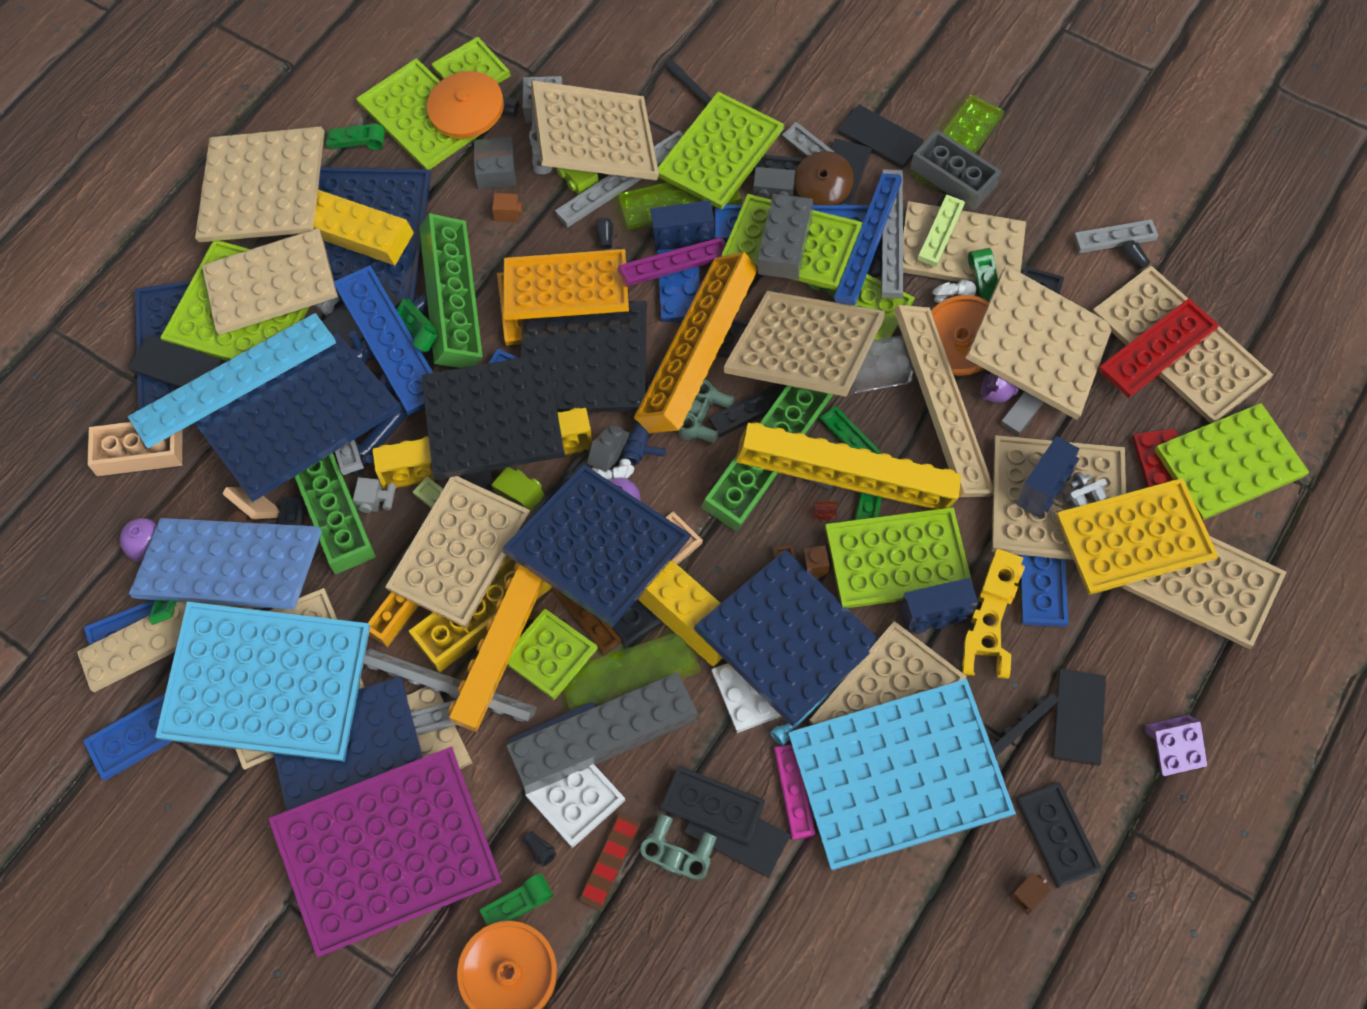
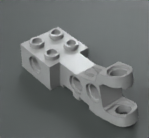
[523,76,563,174]

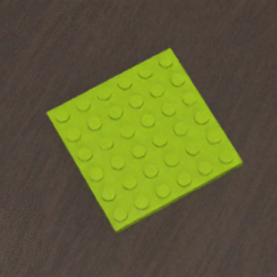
[160,241,310,361]

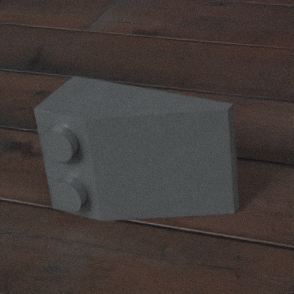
[474,136,517,189]

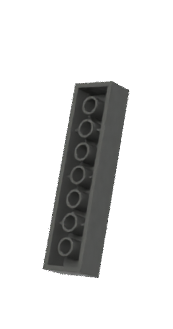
[506,672,697,795]

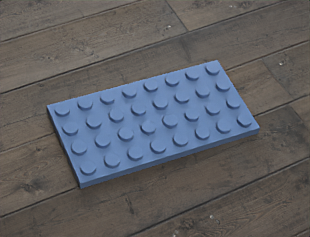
[129,518,322,610]

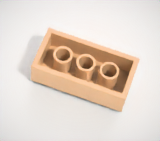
[88,422,182,476]

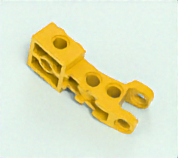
[962,549,1025,679]

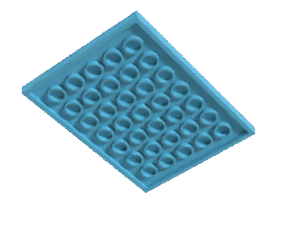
[155,602,370,762]

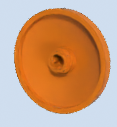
[427,71,504,139]
[931,295,989,376]
[457,921,557,1009]

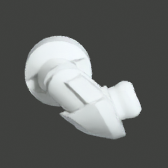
[932,280,976,303]
[592,459,634,480]

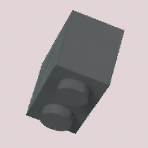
[753,167,795,200]
[587,425,629,472]

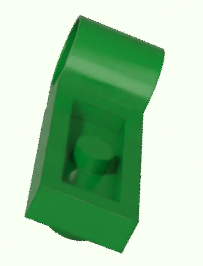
[326,124,385,150]
[968,248,998,302]
[397,298,439,352]
[480,873,554,926]

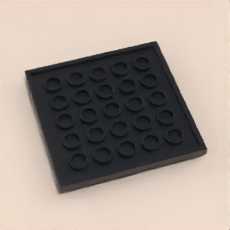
[521,301,647,413]
[422,353,565,480]

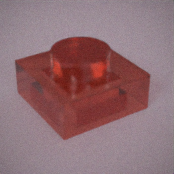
[814,501,837,521]

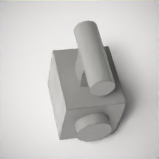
[353,477,396,513]

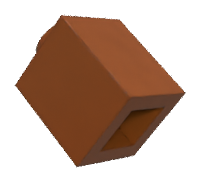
[492,193,523,222]

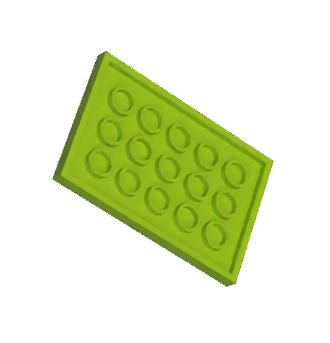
[356,58,479,169]
[658,92,784,210]
[721,194,862,291]
[1154,403,1310,521]
[825,507,973,608]

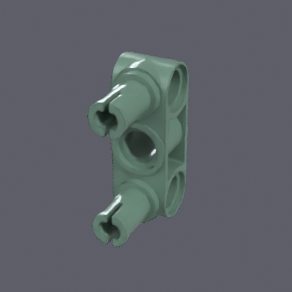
[677,380,734,444]
[641,814,717,881]

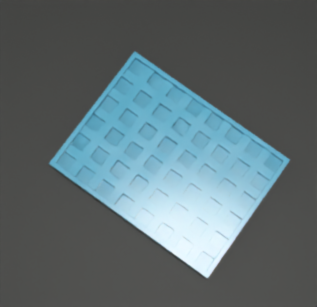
[788,679,1016,871]

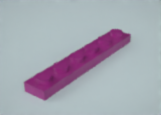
[617,237,726,287]

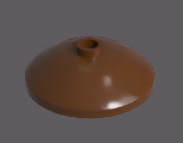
[794,151,854,205]

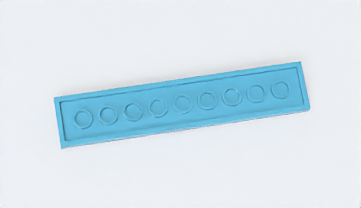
[127,313,336,449]

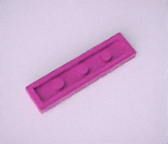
[774,744,816,840]

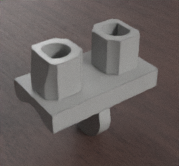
[1063,472,1107,508]

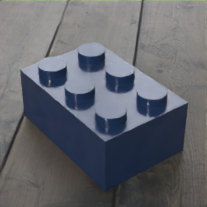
[650,200,714,251]
[1017,436,1080,518]
[899,578,978,634]

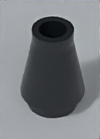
[594,218,614,249]
[1121,240,1151,270]
[523,831,556,867]

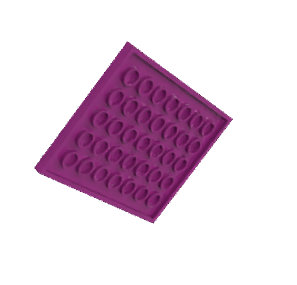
[268,747,502,958]

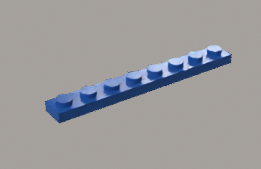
[834,173,902,305]

